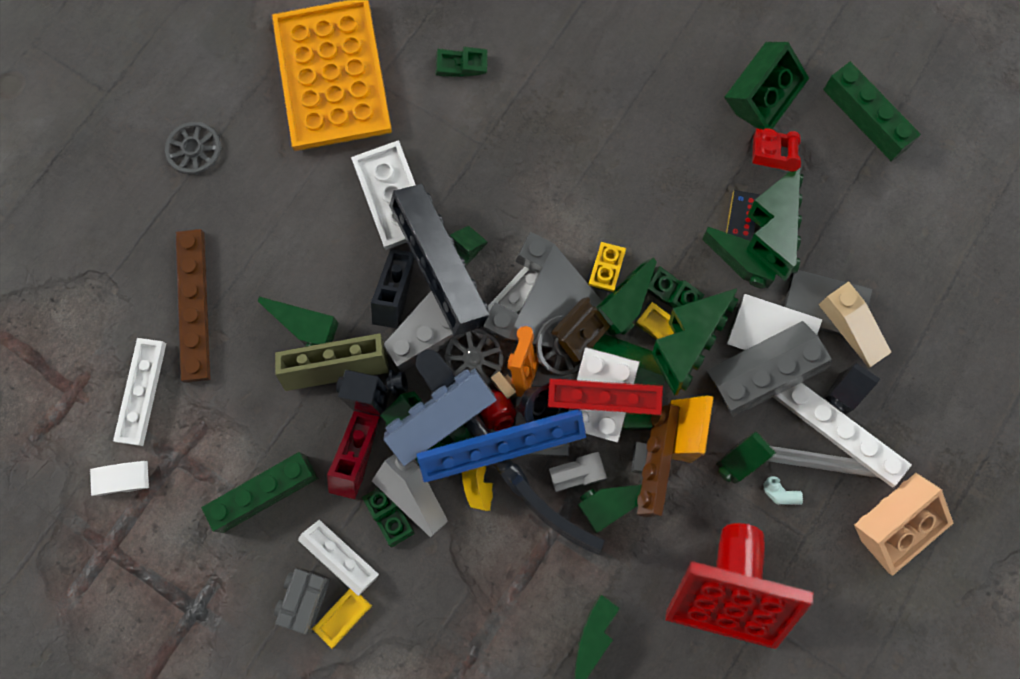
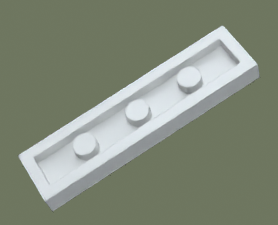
[474,267,538,346]
[113,338,166,446]

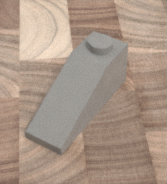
[372,454,448,537]

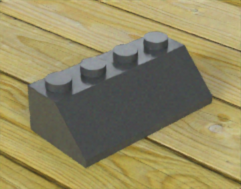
[707,321,832,417]

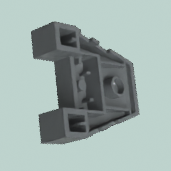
[481,232,602,349]

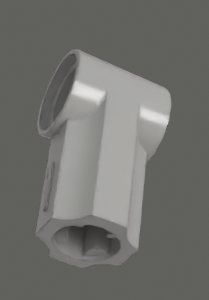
[549,452,607,492]

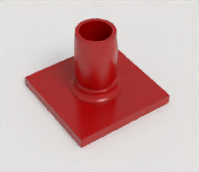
[665,523,813,649]

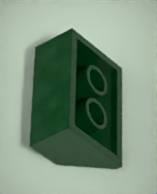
[724,42,810,130]
[591,334,666,386]

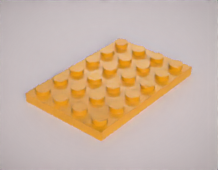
[272,0,392,151]

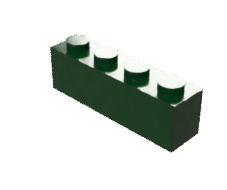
[823,61,921,162]
[201,452,319,533]

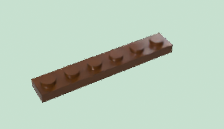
[176,229,211,383]

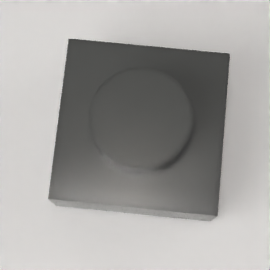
[631,442,648,474]

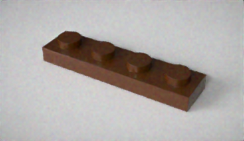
[637,404,680,517]

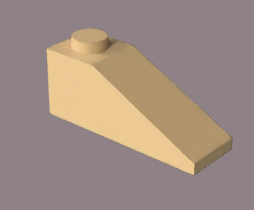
[819,281,891,368]

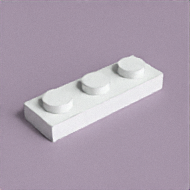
[298,520,379,596]

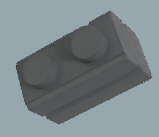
[274,568,331,635]

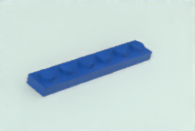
[416,409,586,483]

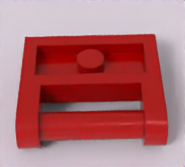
[752,128,801,171]

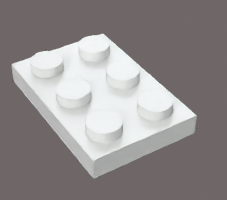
[569,347,640,442]

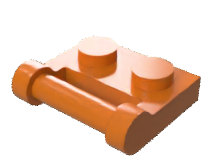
[508,326,539,397]

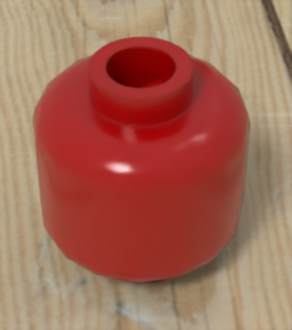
[479,390,517,431]

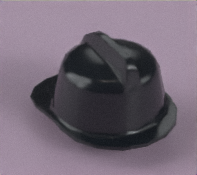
[516,378,569,423]

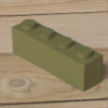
[275,333,389,391]

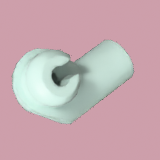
[764,476,803,505]

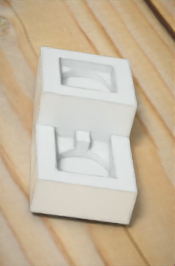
[90,461,149,496]

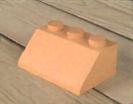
[854,473,953,576]

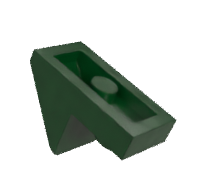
[451,225,488,266]

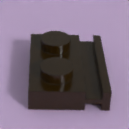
[551,297,610,362]

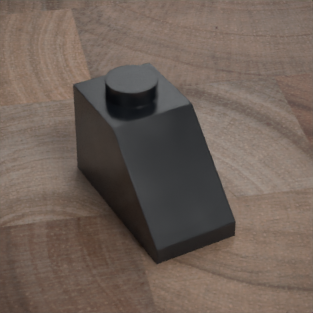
[823,363,880,415]

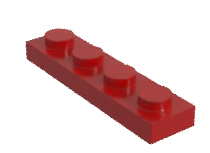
[548,378,663,415]

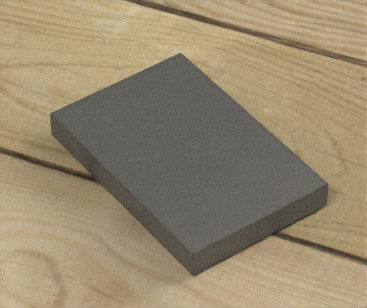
[784,270,872,336]

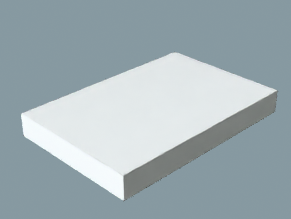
[727,294,822,350]

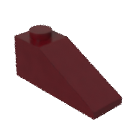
[327,411,380,499]

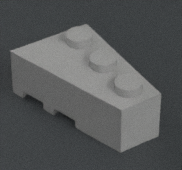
[384,291,466,372]

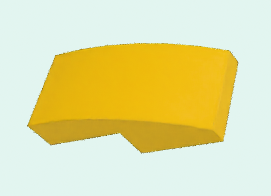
[589,242,626,292]
[462,466,493,511]

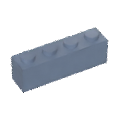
[384,368,496,466]

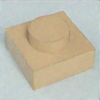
[491,371,517,401]

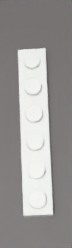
[773,383,912,488]

